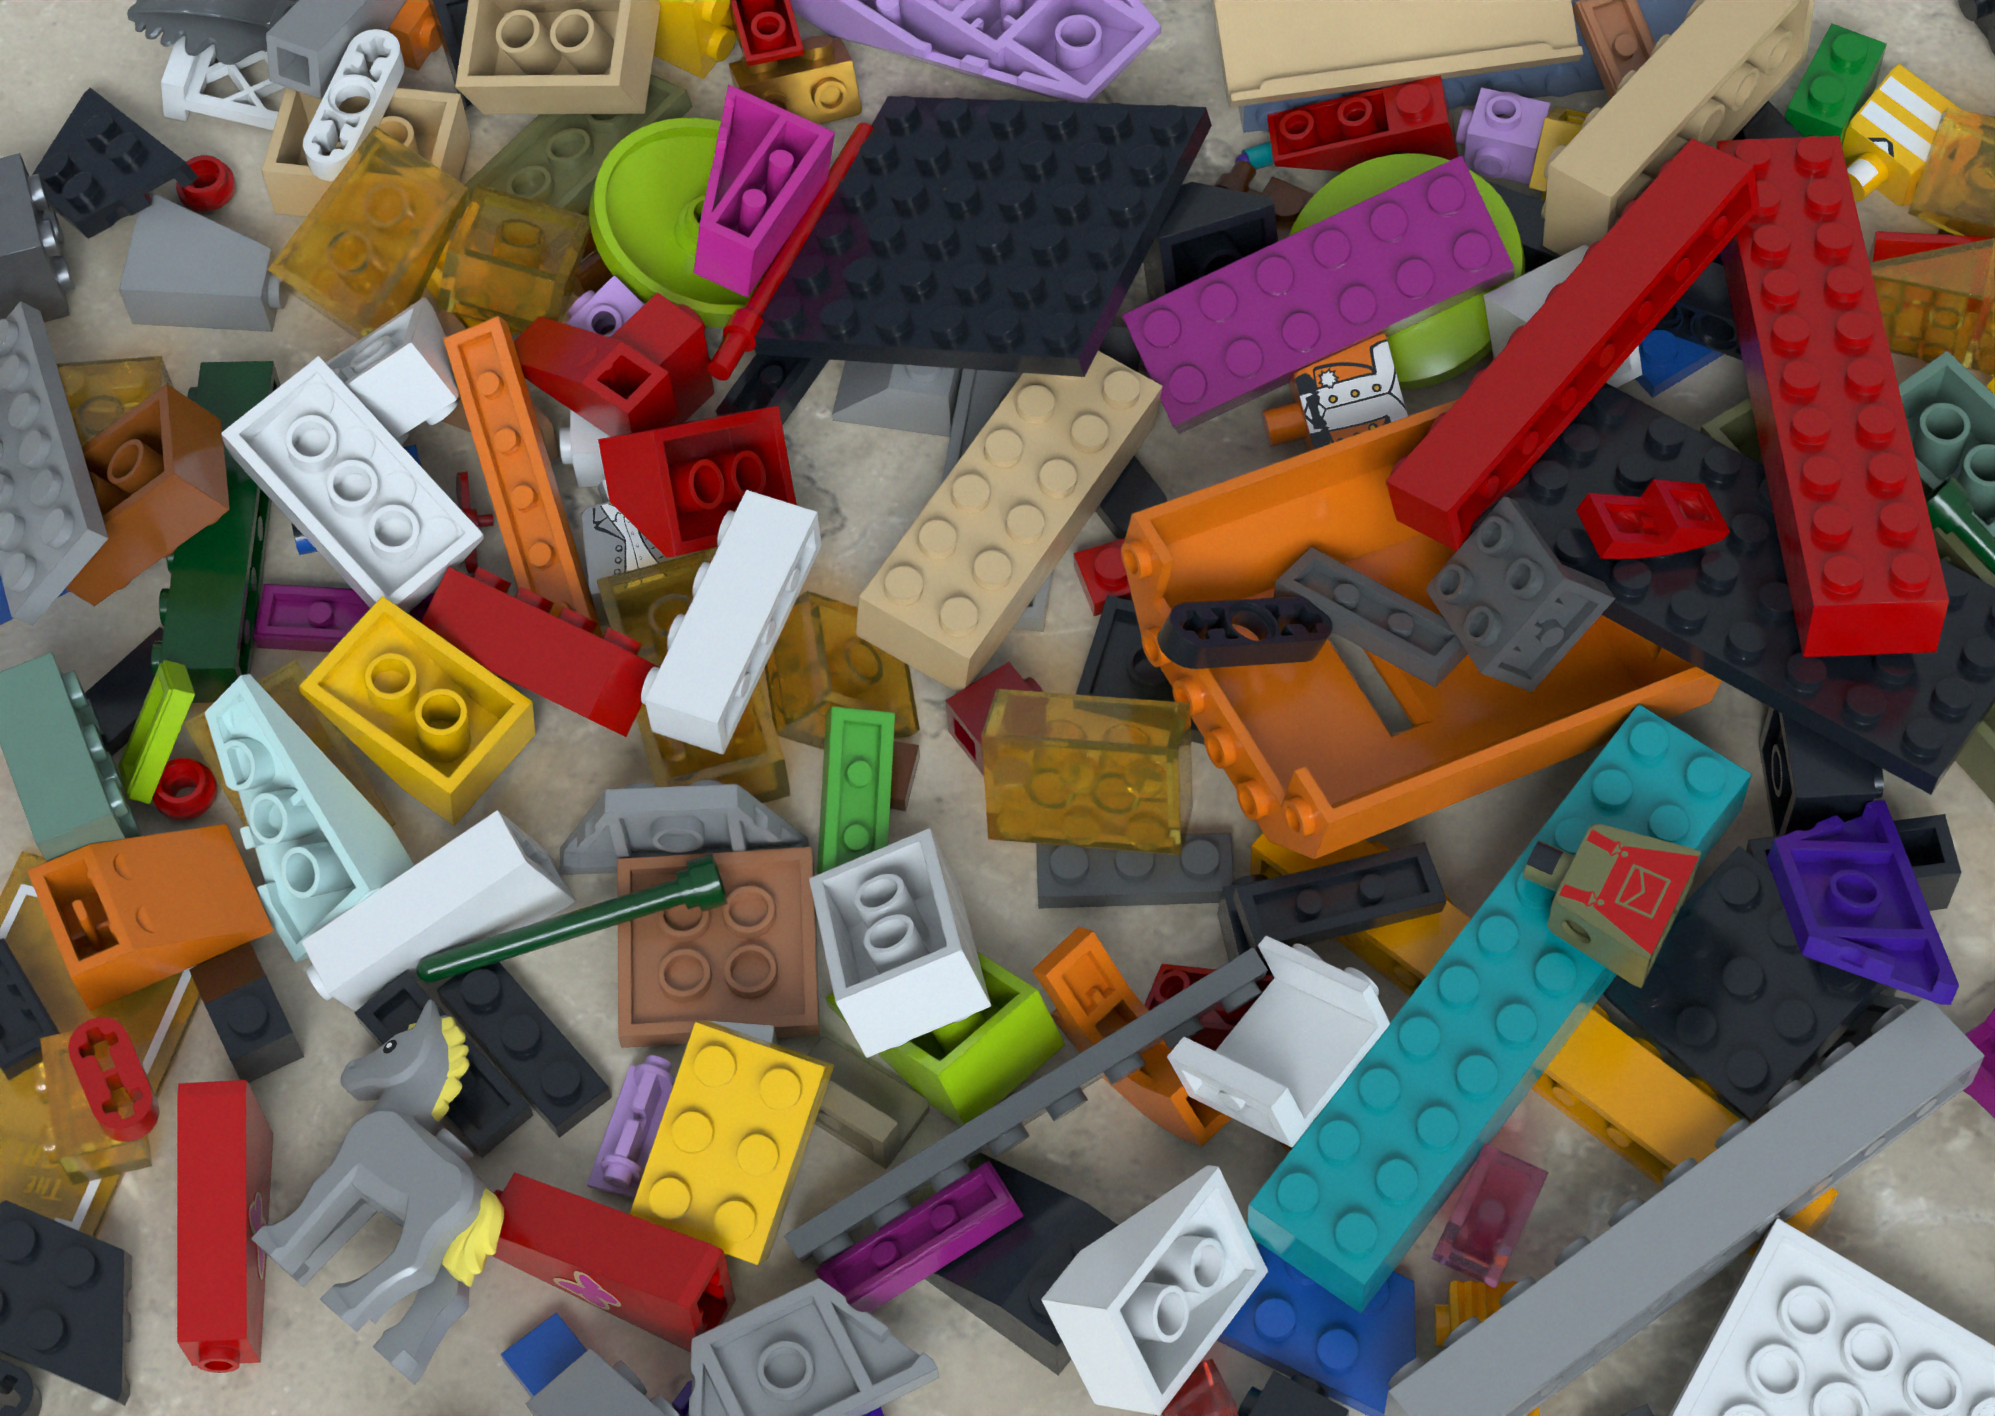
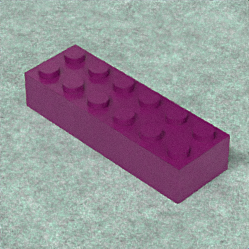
[1122,155,1514,434]

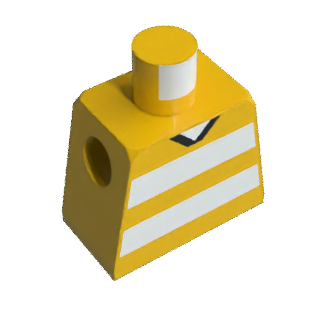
[1842,64,1986,206]

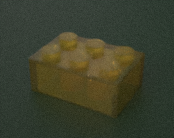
[981,689,1193,855]

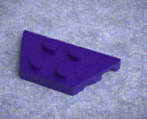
[1767,800,1959,1005]

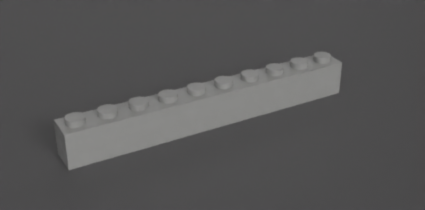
[1384,998,1985,1416]

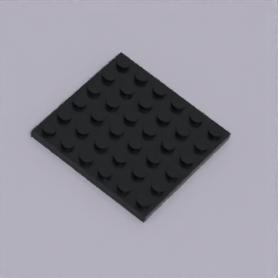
[754,96,1212,377]

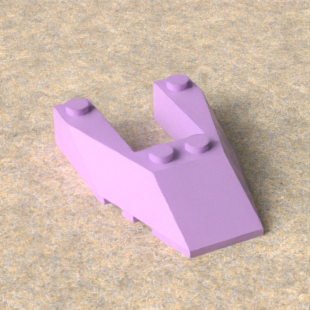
[790,0,1161,103]

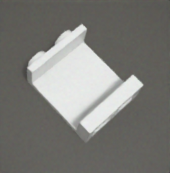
[1167,936,1390,1147]

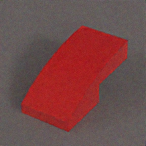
[1576,479,1730,559]

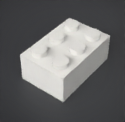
[809,828,991,1058]

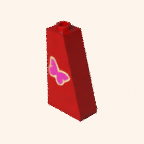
[177,1080,273,1373]
[491,1172,736,1353]

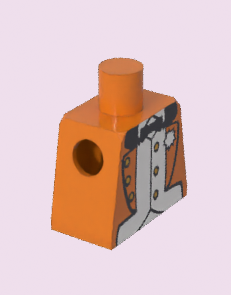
[1262,334,1408,452]

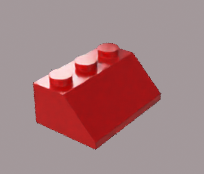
[598,405,797,558]

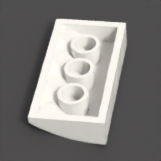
[221,356,484,613]

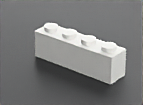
[641,490,822,755]

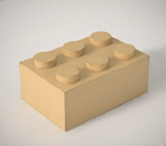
[455,0,660,114]
[261,87,471,231]

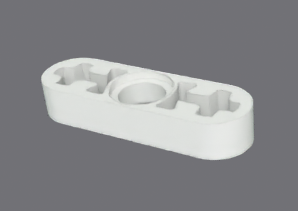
[303,29,405,181]

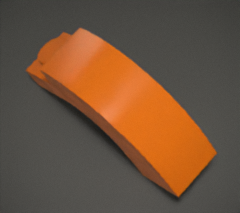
[1032,926,1232,1147]

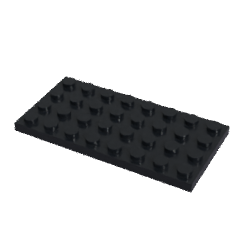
[1470,383,1995,795]

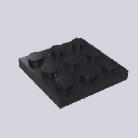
[1603,846,1887,1124]

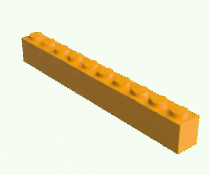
[1250,833,1839,1257]

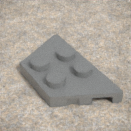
[559,780,808,875]
[689,1278,939,1416]

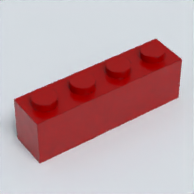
[421,566,660,737]

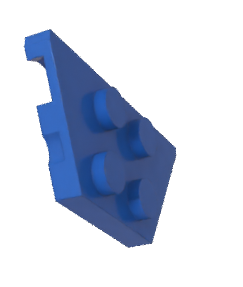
[1217,1243,1416,1416]

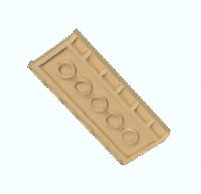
[1211,0,1583,108]

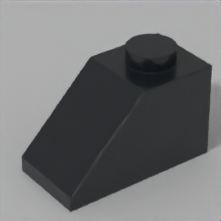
[189,941,304,1083]

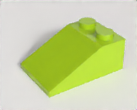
[825,951,1066,1126]

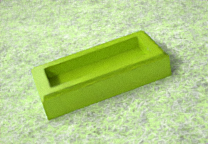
[118,660,195,804]

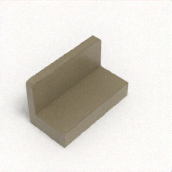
[808,1037,930,1169]

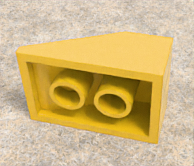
[299,596,535,826]

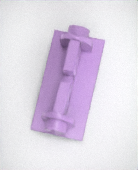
[587,1055,676,1199]

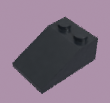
[925,1153,1118,1376]

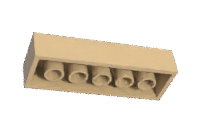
[1541,0,1815,256]
[856,351,1163,693]

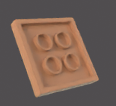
[617,847,820,1048]

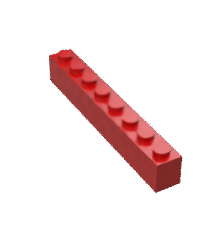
[1386,138,1760,552]

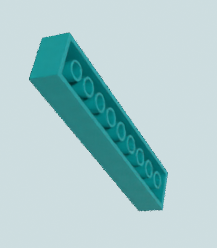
[1247,704,1752,1314]

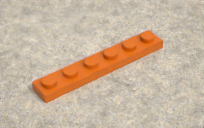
[443,316,603,638]

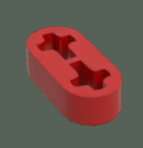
[68,1017,160,1142]

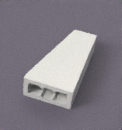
[301,810,576,1012]

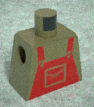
[1523,823,1701,988]

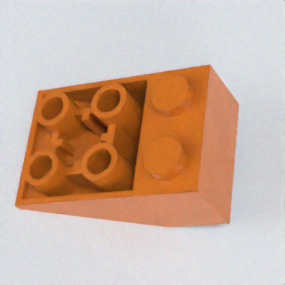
[27,824,274,1011]

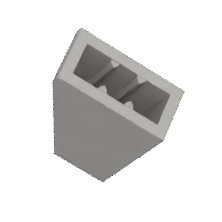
[119,193,288,332]

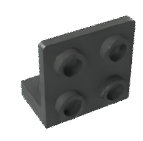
[1426,497,1616,692]

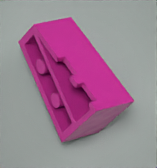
[694,84,835,298]

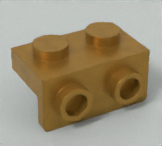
[729,36,862,125]

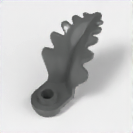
[127,0,299,65]

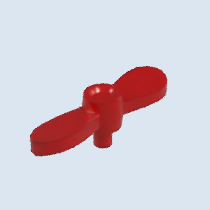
[456,471,494,574]

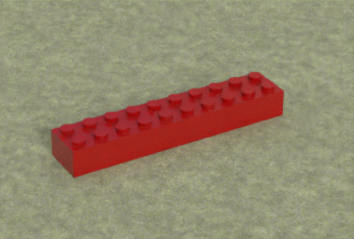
[1716,136,1949,657]

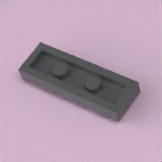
[1273,547,1468,687]
[1036,833,1234,909]

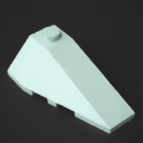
[205,674,415,962]

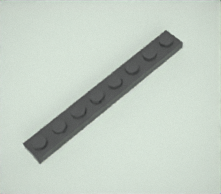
[784,947,1268,1266]

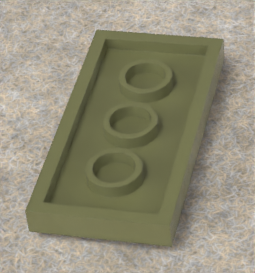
[448,74,693,257]

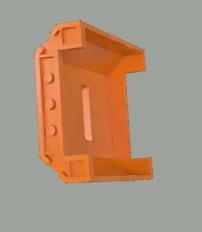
[1121,399,1722,859]

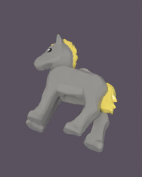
[251,1000,504,1385]

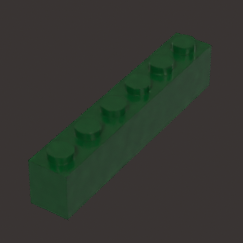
[151,361,281,703]

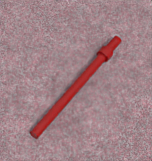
[707,123,874,381]

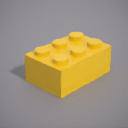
[630,1021,834,1265]

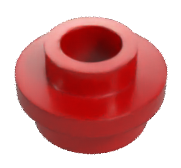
[176,155,236,212]
[152,758,217,821]

